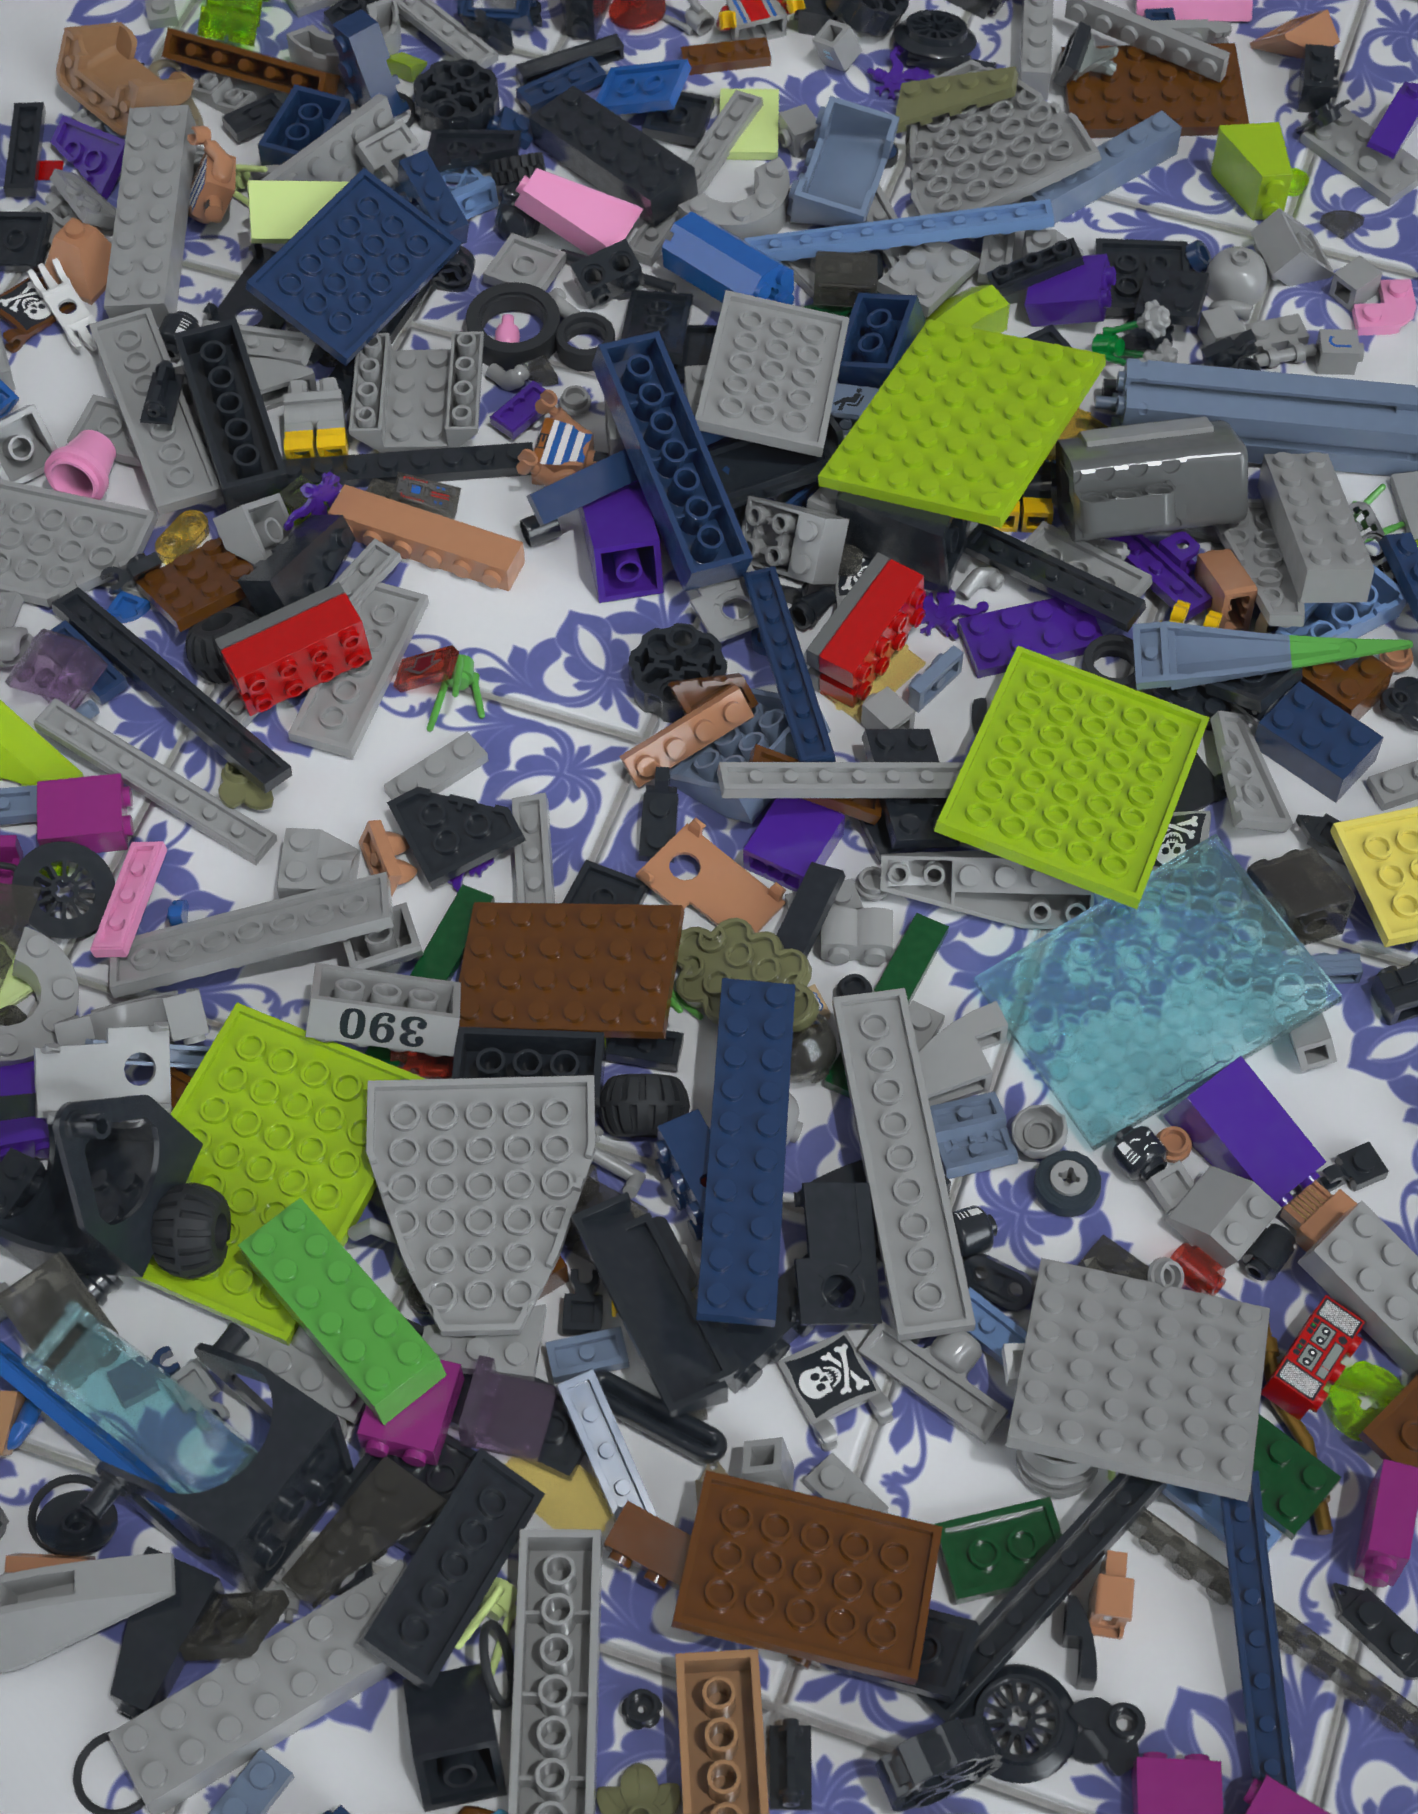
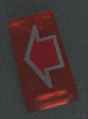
[393,645,459,692]

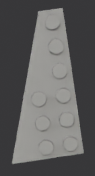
[1212,499,1305,628]

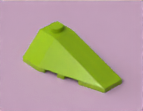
[924,285,1010,333]
[0,700,84,786]

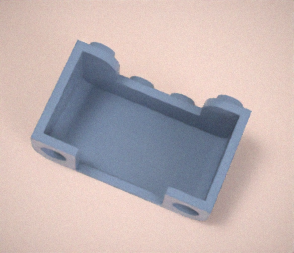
[786,96,900,226]

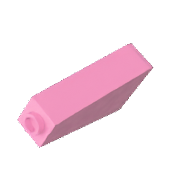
[514,168,643,255]

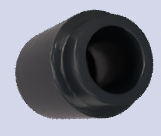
[1242,1223,1296,1281]

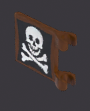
[0,276,76,353]

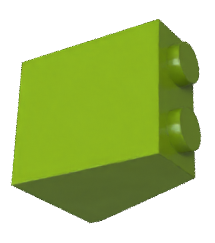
[1211,122,1293,220]

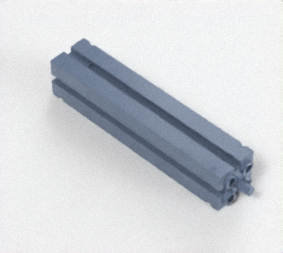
[1094,358,1418,476]

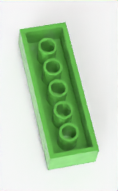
[238,1198,447,1425]

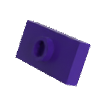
[490,381,546,440]

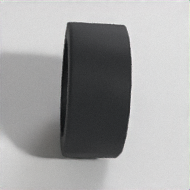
[556,312,615,372]
[1082,634,1137,690]

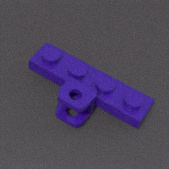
[1106,531,1213,621]

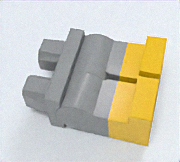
[283,377,349,459]

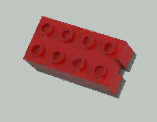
[806,552,926,710]
[215,582,372,716]

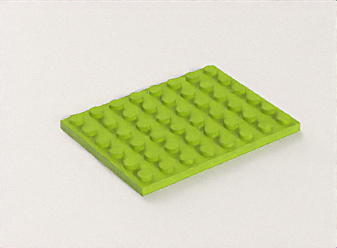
[818,319,1106,528]
[934,646,1209,909]
[132,1003,425,1346]

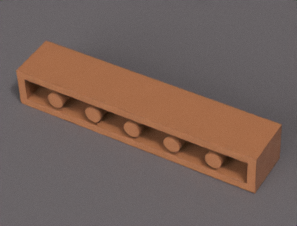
[328,485,525,591]

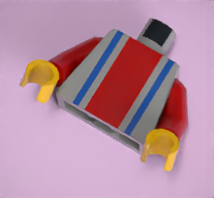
[716,0,806,41]

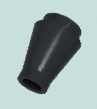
[789,586,836,629]

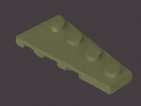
[895,66,1018,133]

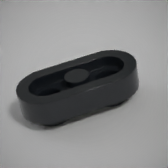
[963,1254,1035,1311]

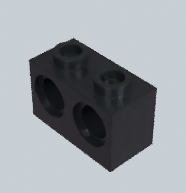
[570,239,645,309]

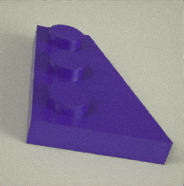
[50,115,125,200]

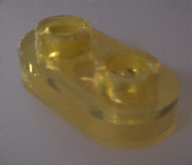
[155,510,210,565]

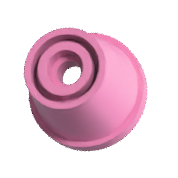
[44,430,116,500]

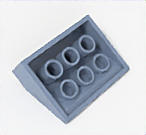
[670,688,831,824]

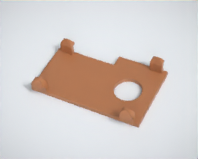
[636,817,787,933]

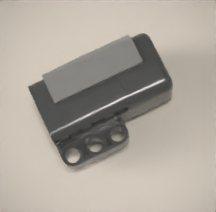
[1055,416,1248,542]

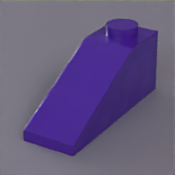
[1367,81,1418,159]

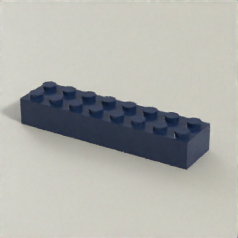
[592,331,753,592]

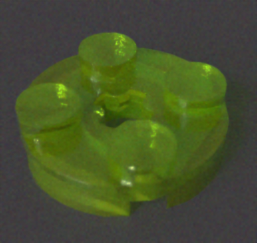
[1327,1361,1405,1442]

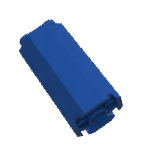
[662,211,794,305]

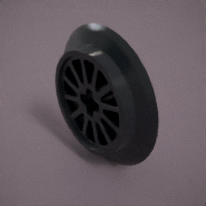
[893,10,977,58]
[12,841,115,939]
[958,1664,1079,1784]

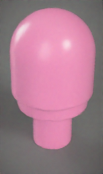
[495,314,520,343]

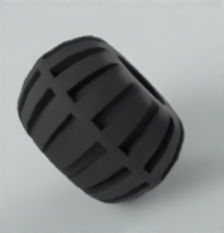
[185,606,259,684]
[599,1074,690,1138]
[151,1183,231,1279]

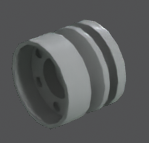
[1016,1449,1098,1498]

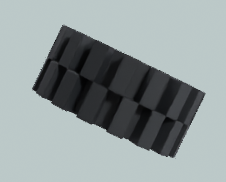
[489,152,546,186]

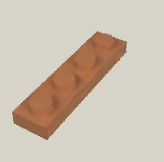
[619,685,754,788]

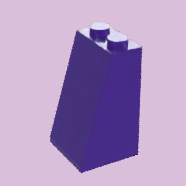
[578,480,664,603]
[1163,1055,1326,1207]

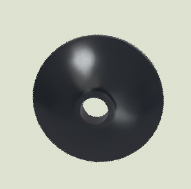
[36,1490,118,1555]

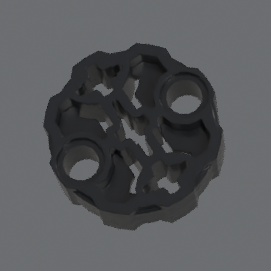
[826,0,909,37]
[413,58,500,132]
[628,623,728,723]
[875,1715,1004,1812]

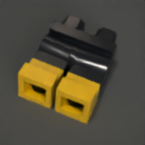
[989,460,1054,533]

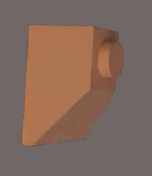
[1250,9,1340,59]
[41,217,112,305]

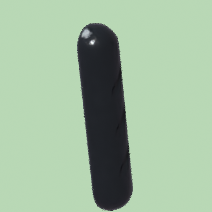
[595,1370,728,1464]

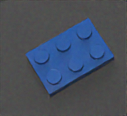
[596,59,692,115]

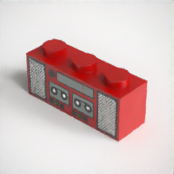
[1261,1295,1365,1421]

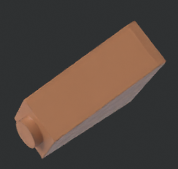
[1194,548,1258,631]

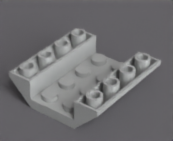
[349,331,484,453]

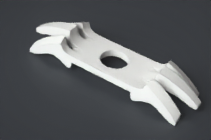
[27,258,97,351]

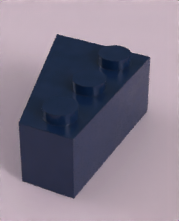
[332,9,409,118]

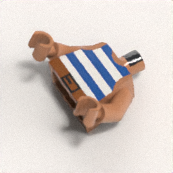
[187,126,236,224]
[516,389,610,486]

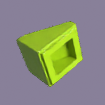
[386,52,428,83]

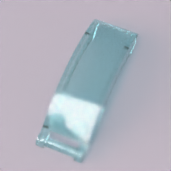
[21,1299,259,1493]

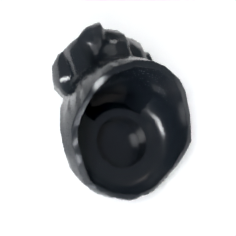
[495,182,540,240]

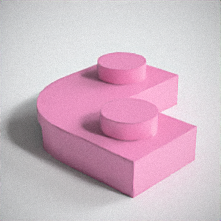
[1352,279,1416,336]

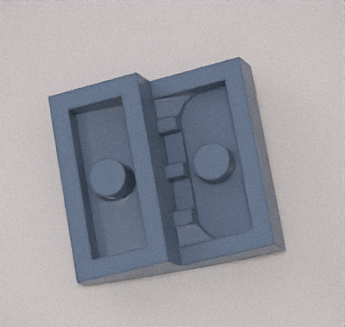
[930,1091,1018,1179]

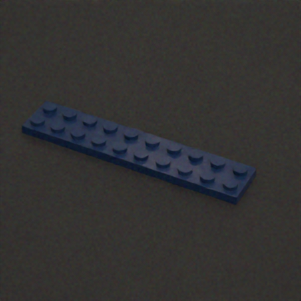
[696,978,796,1327]

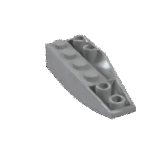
[880,851,1094,930]
[0,1553,176,1674]

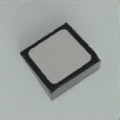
[777,573,810,604]

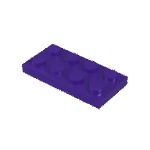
[957,597,1103,679]

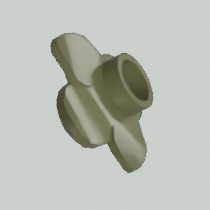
[218,762,274,810]
[597,1762,681,1814]

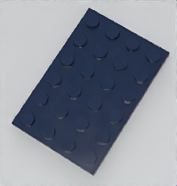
[245,168,462,366]

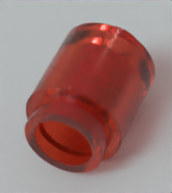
[1170,1242,1226,1296]

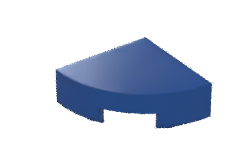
[106,591,151,623]
[167,900,189,927]

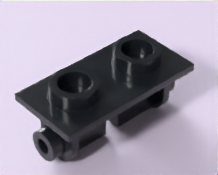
[140,360,185,425]
[770,1718,812,1811]

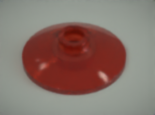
[609,0,666,30]

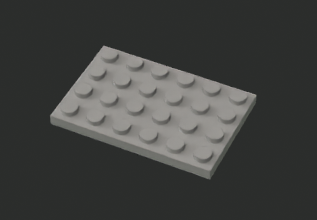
[695,290,849,457]

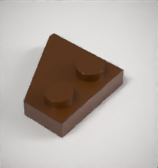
[668,673,759,715]

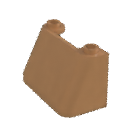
[56,22,194,136]

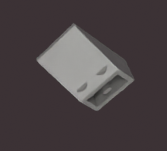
[742,496,849,584]

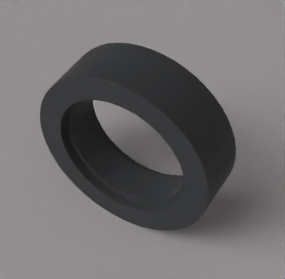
[466,282,560,371]

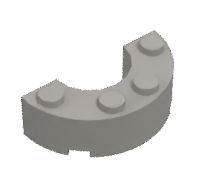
[286,0,402,84]
[678,157,790,240]
[0,927,79,1067]
[53,988,210,1046]

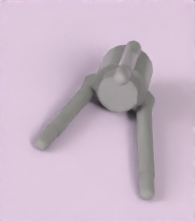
[657,0,715,36]

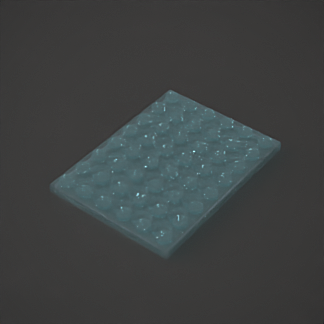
[974,834,1342,1151]

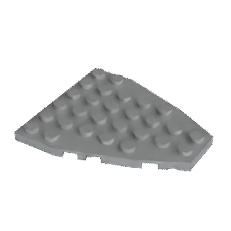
[910,59,1102,216]
[366,1075,596,1337]

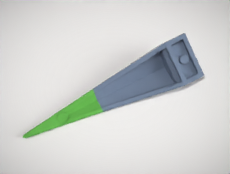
[1132,621,1413,690]

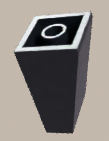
[836,491,967,587]

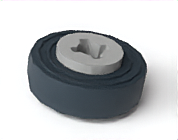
[1034,1150,1102,1217]

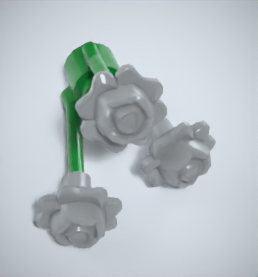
[1092,300,1178,367]

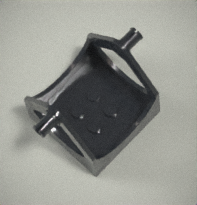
[0,1093,203,1278]
[80,1322,354,1602]

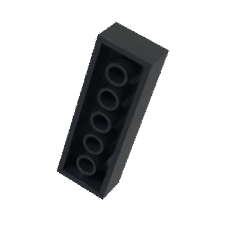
[529,86,698,228]
[174,318,290,511]

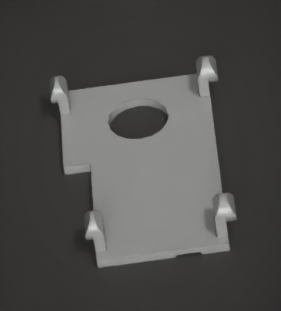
[690,564,758,642]
[34,1022,171,1124]

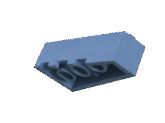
[1275,565,1407,639]

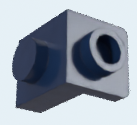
[486,106,533,150]

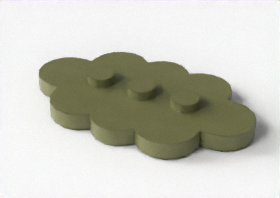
[676,918,819,1032]

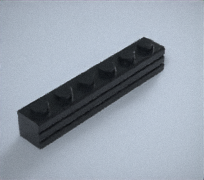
[516,33,624,86]

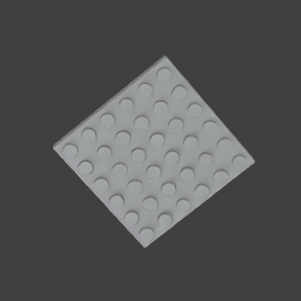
[1005,1258,1270,1502]

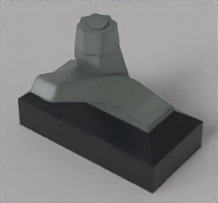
[1053,21,1118,87]

